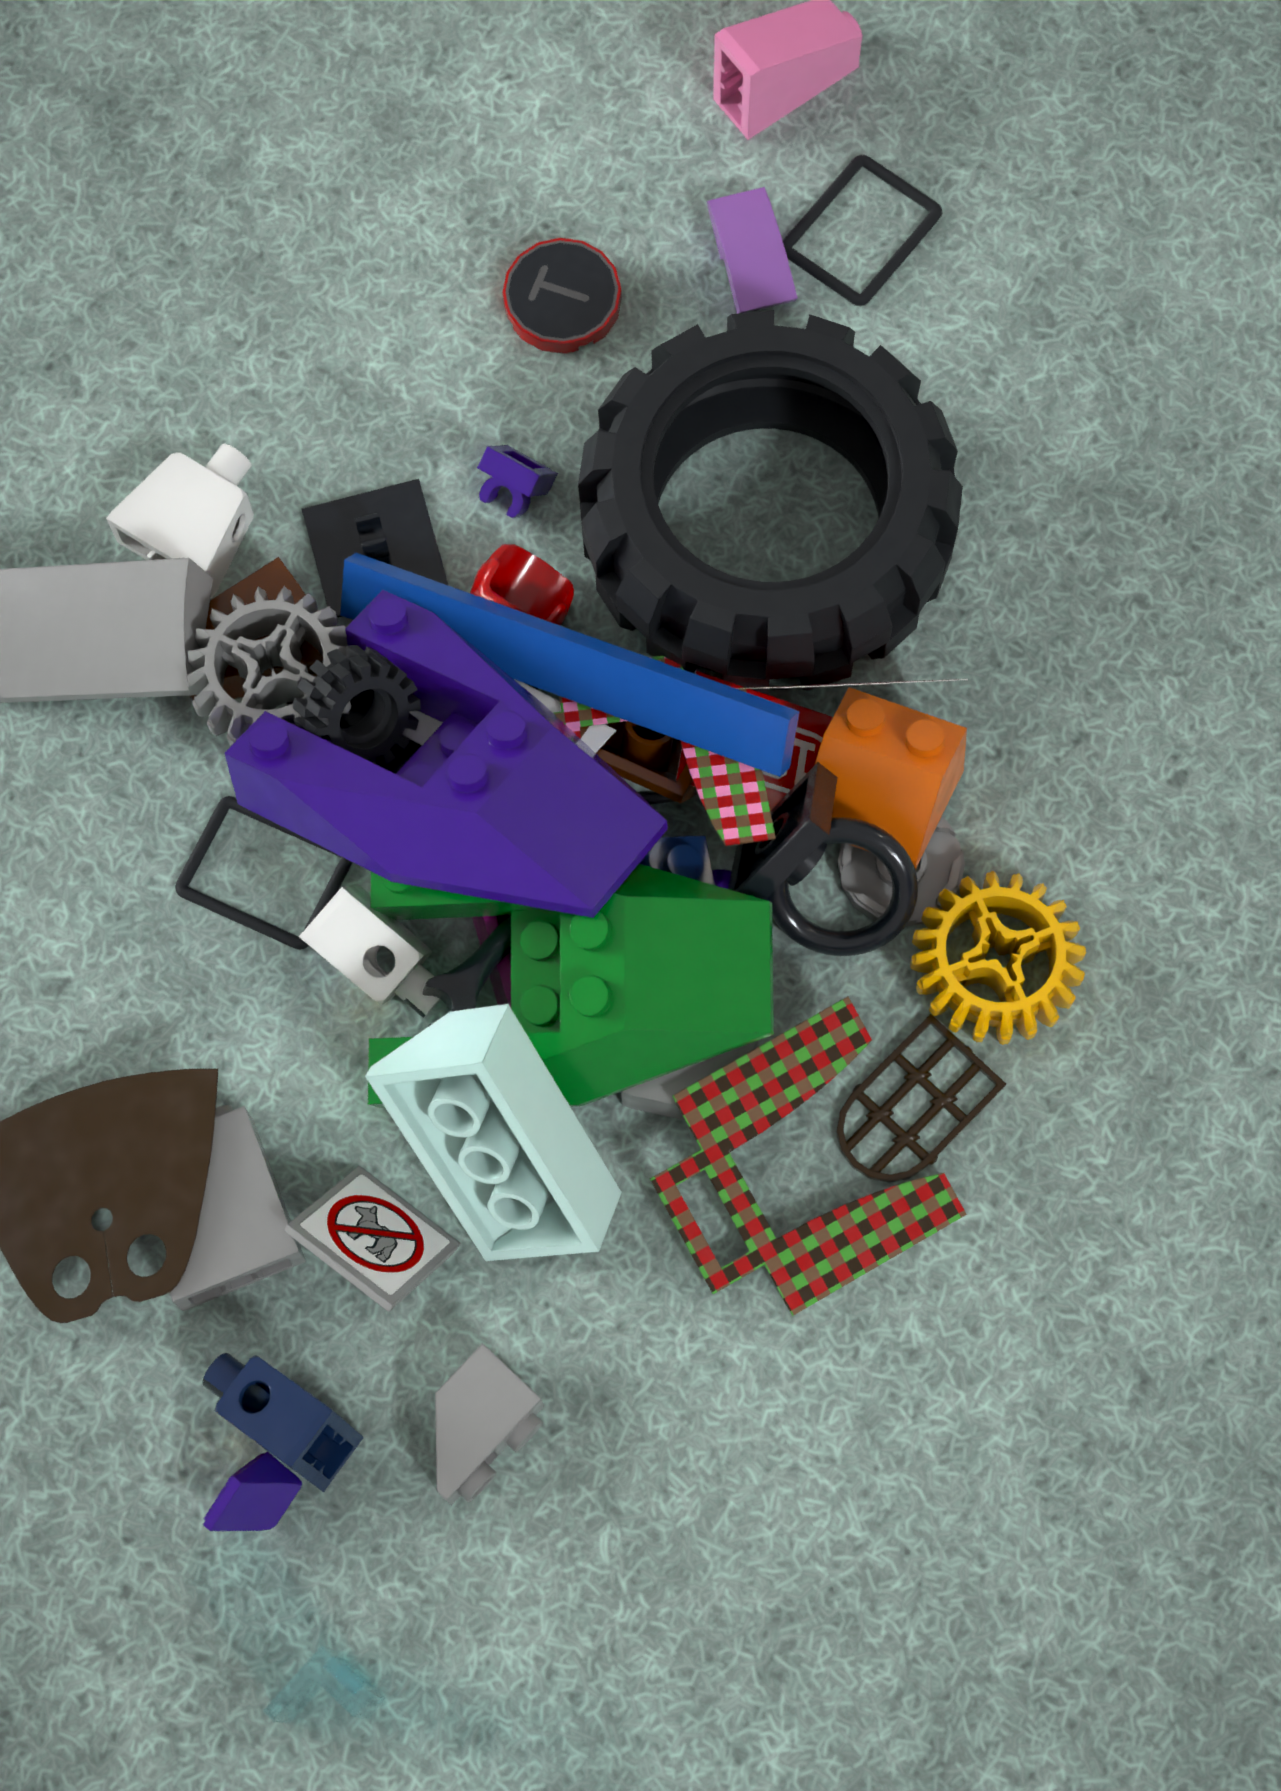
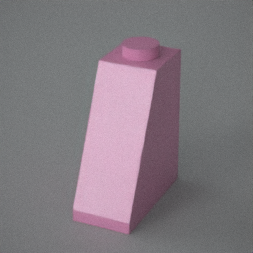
[713,0,862,140]

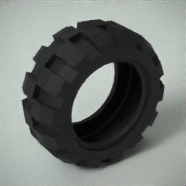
[578,310,963,694]

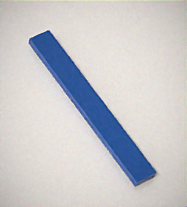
[340,553,799,777]

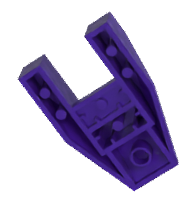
[224,590,668,918]

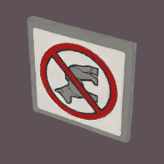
[284,1166,461,1312]

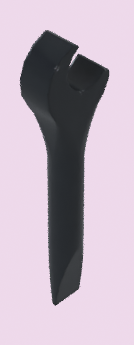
[422,915,511,1027]

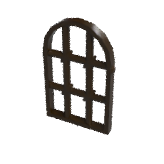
[836,1014,1006,1183]

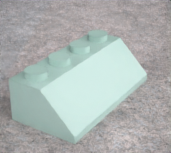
[366,1004,622,1261]

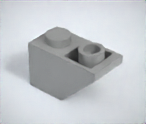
[435,1343,544,1506]

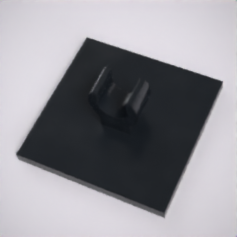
[302,479,449,618]

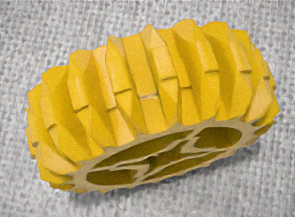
[910,871,1086,1045]

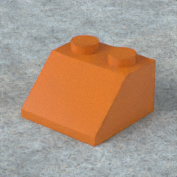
[815,687,967,869]

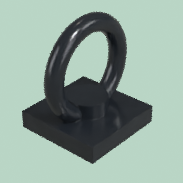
[728,762,918,956]

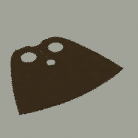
[0,1069,218,1323]

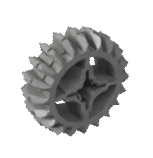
[186,586,351,746]

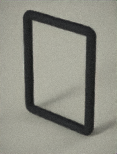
[783,155,942,306]
[175,796,353,950]

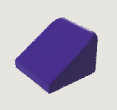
[203,1451,302,1531]

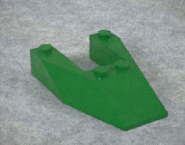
[368,864,774,1110]

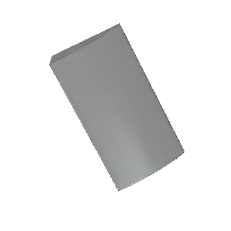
[0,558,213,703]

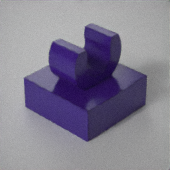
[477,445,558,518]

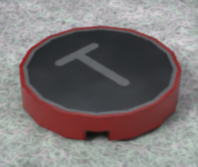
[502,238,622,354]

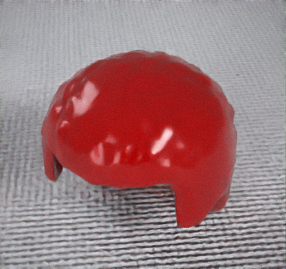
[470,544,574,626]

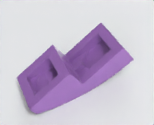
[707,187,798,314]

